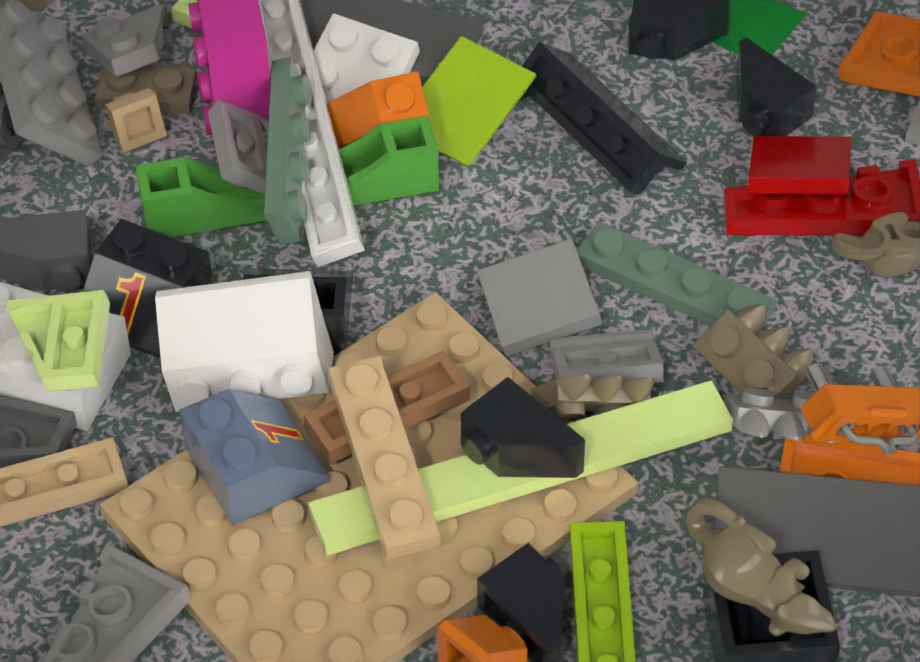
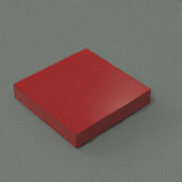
[748,136,851,195]

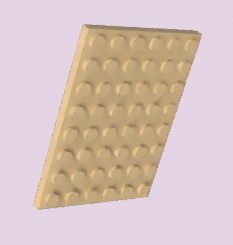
[99,292,639,662]

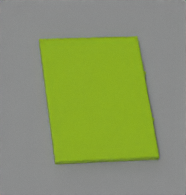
[422,36,537,166]

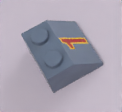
[180,389,330,525]

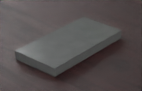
[300,0,484,87]
[713,466,920,597]

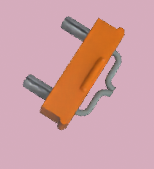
[800,363,920,455]

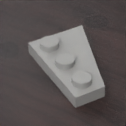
[43,543,191,662]

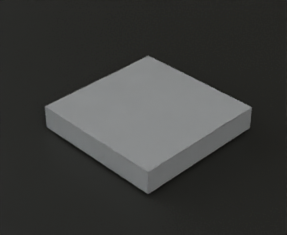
[477,239,602,356]

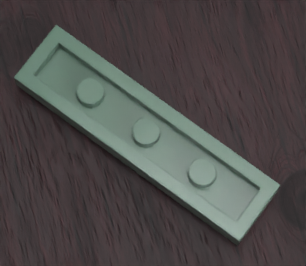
[264,57,312,245]
[577,221,776,335]

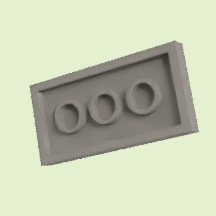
[0,0,103,166]

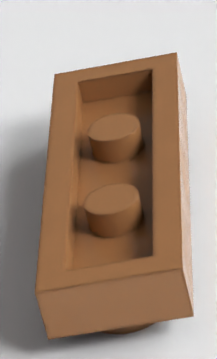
[303,350,470,464]

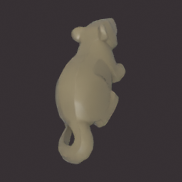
[831,212,920,278]
[686,498,836,636]

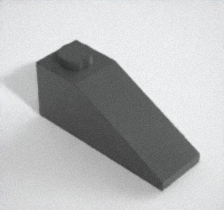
[0,210,92,292]

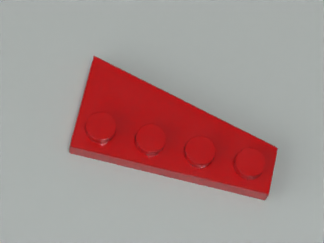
[723,159,920,237]

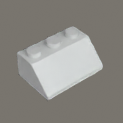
[155,271,334,412]

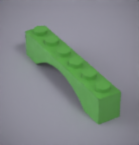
[135,116,439,237]

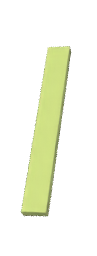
[308,380,733,556]

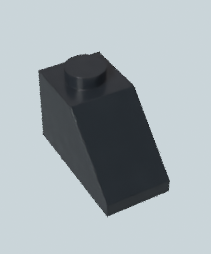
[629,0,730,61]
[736,37,817,136]
[460,377,585,478]
[477,543,565,662]

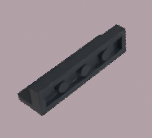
[522,42,687,194]

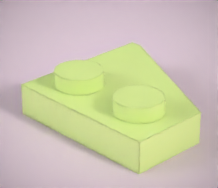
[6,290,110,392]

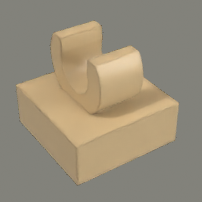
[105,88,167,153]

